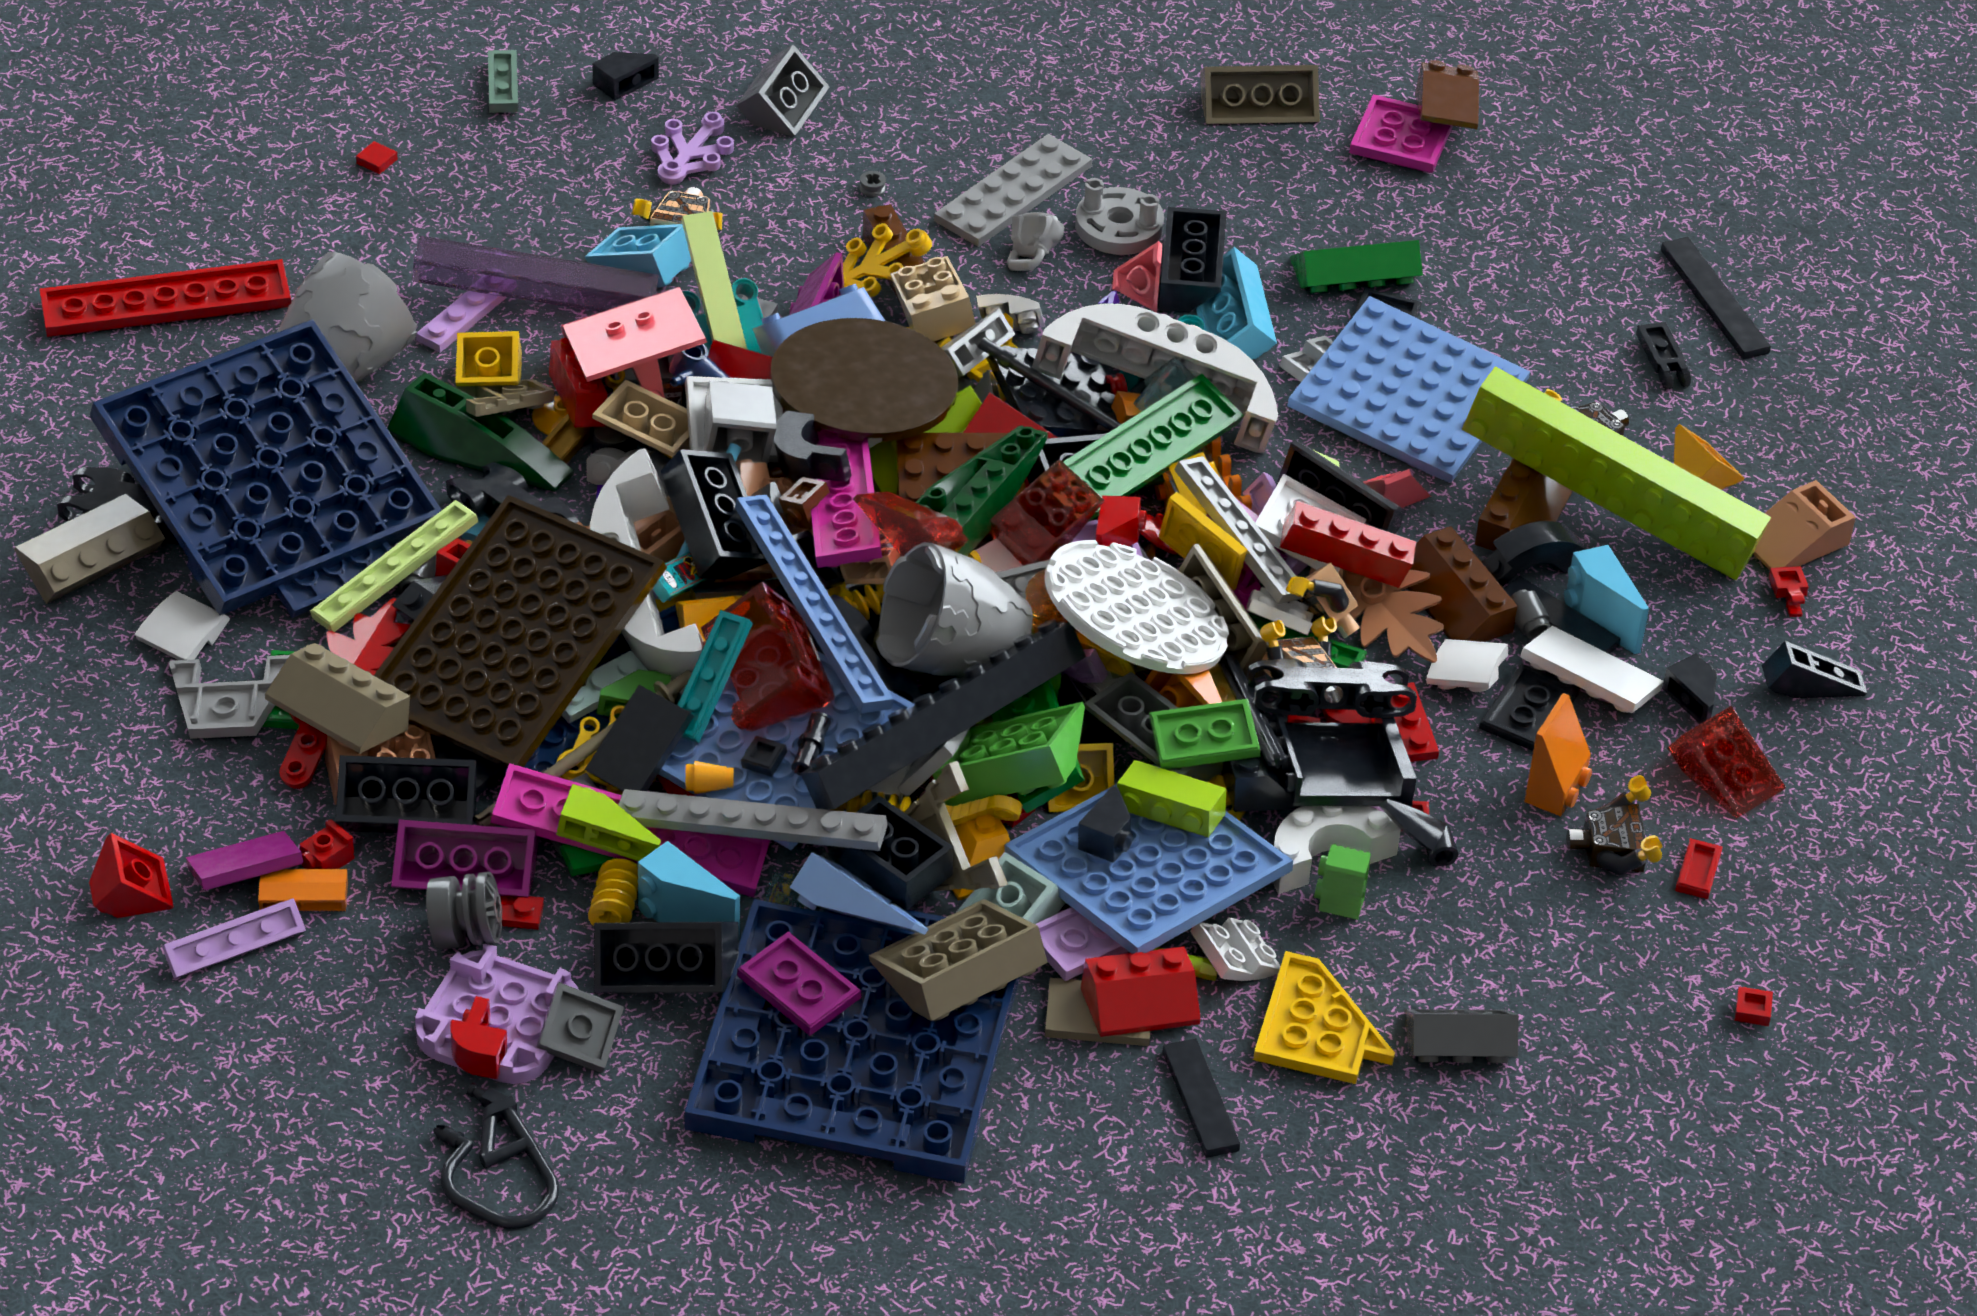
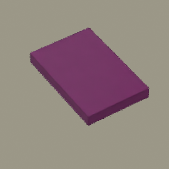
[186,831,303,891]
[737,932,861,1036]

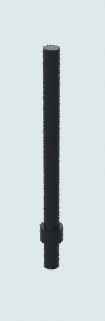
[977,337,1121,431]

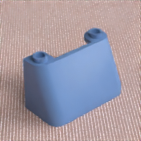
[753,283,885,357]

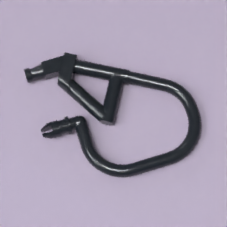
[433,1082,559,1229]

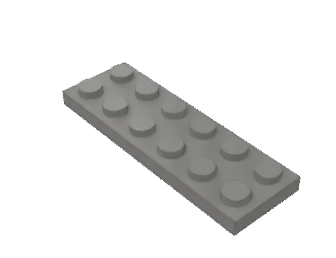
[934,134,1092,247]

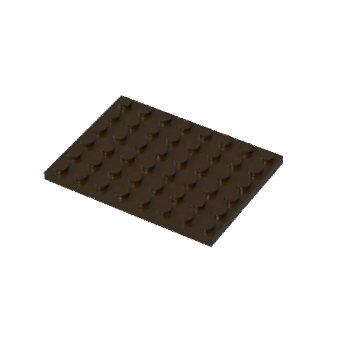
[374,495,667,769]

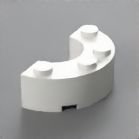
[1273,806,1401,894]

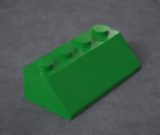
[1290,240,1423,294]

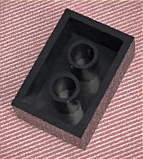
[831,795,954,911]

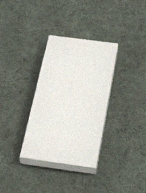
[1520,626,1664,713]

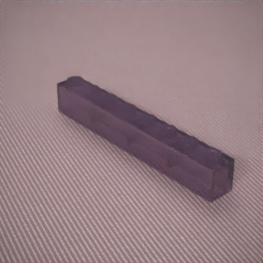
[412,235,659,312]

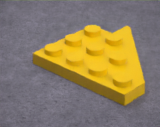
[1253,951,1395,1084]

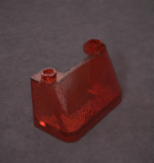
[701,582,835,732]

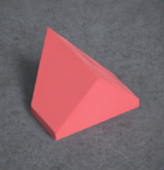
[1112,241,1162,313]
[1363,469,1431,508]

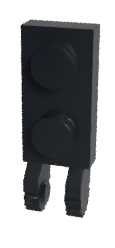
[1636,322,1691,390]

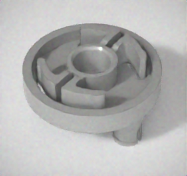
[1075,178,1164,255]

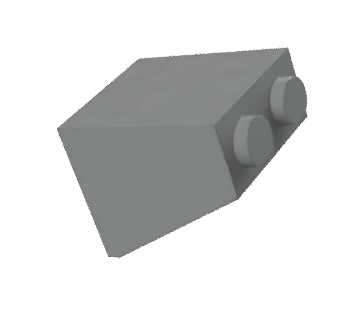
[704,381,777,464]

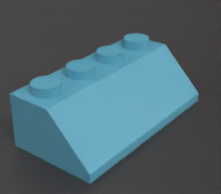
[1196,247,1277,359]

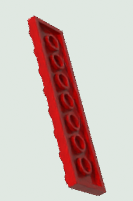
[39,259,291,337]

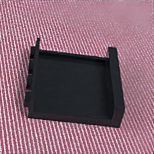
[1267,713,1417,807]

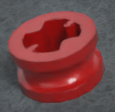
[1105,373,1128,395]

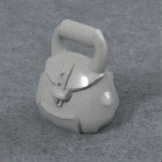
[1007,212,1065,271]

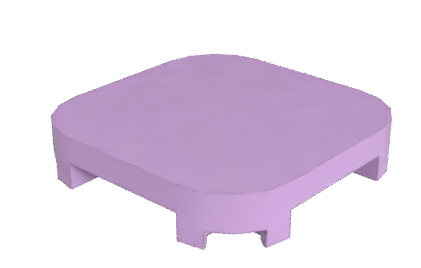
[415,944,579,1084]

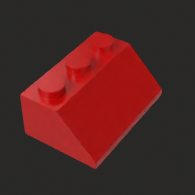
[1080,946,1201,1037]

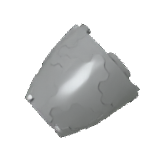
[277,251,417,382]
[876,542,1033,677]

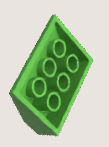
[933,702,1085,806]

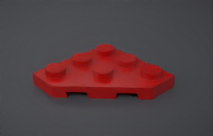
[1322,682,1439,762]

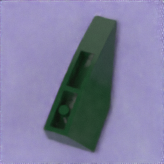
[387,372,574,492]
[899,426,1048,556]

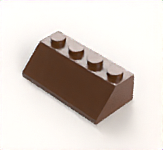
[1475,458,1573,551]
[1408,526,1518,642]

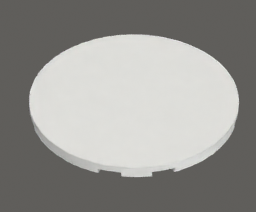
[1044,540,1229,674]

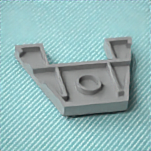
[169,655,290,739]

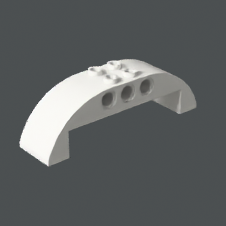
[1032,304,1278,454]
[590,448,705,682]

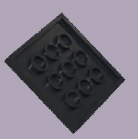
[986,346,1117,437]

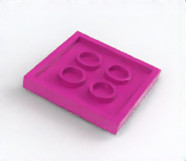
[1349,94,1453,173]

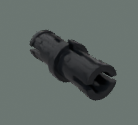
[791,711,831,776]

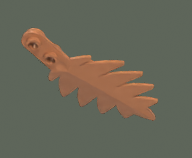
[1309,567,1444,663]

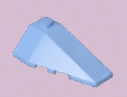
[790,852,929,935]

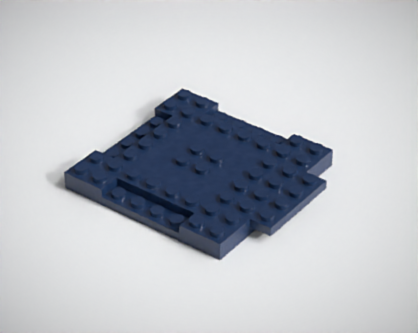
[89,319,442,618]
[684,899,1020,1184]

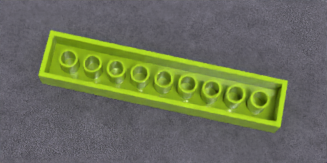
[1462,366,1771,580]

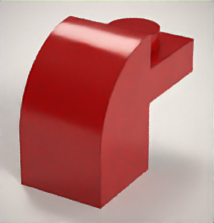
[450,996,507,1079]

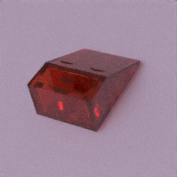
[990,459,1104,565]

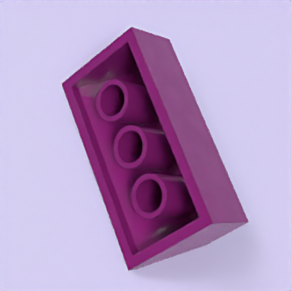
[790,252,844,315]
[391,820,539,897]

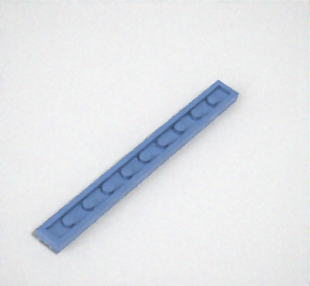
[735,494,894,713]

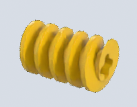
[588,858,638,926]

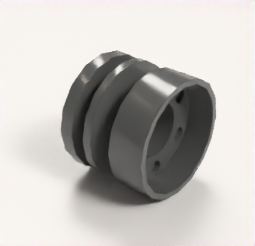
[426,872,502,950]

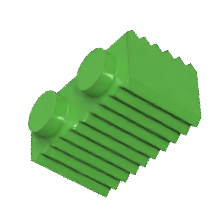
[1314,844,1371,920]

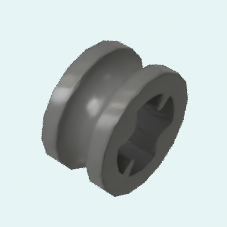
[859,171,886,197]

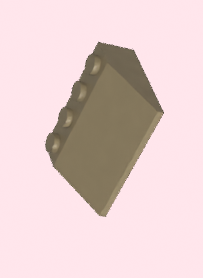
[869,899,1048,1021]

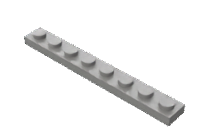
[619,789,888,851]

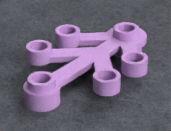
[651,112,734,185]

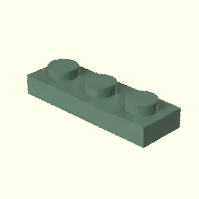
[488,50,518,113]

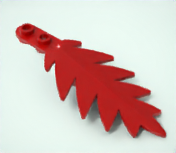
[279,598,411,789]

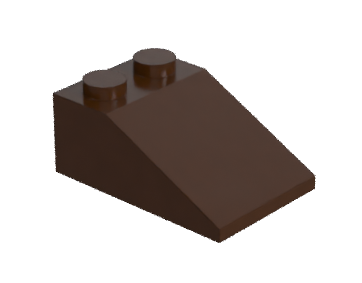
[1415,60,1480,129]

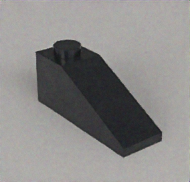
[1761,641,1867,698]

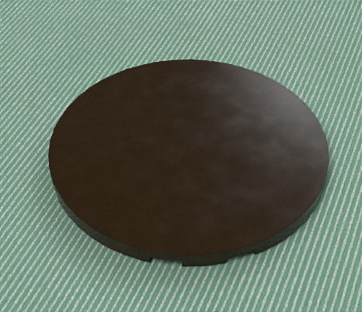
[770,318,958,442]

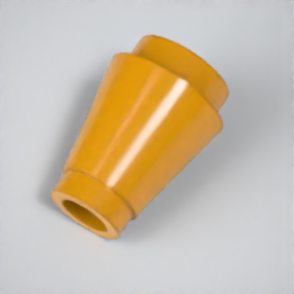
[685,761,734,795]

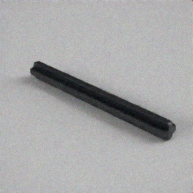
[1218,651,1287,770]

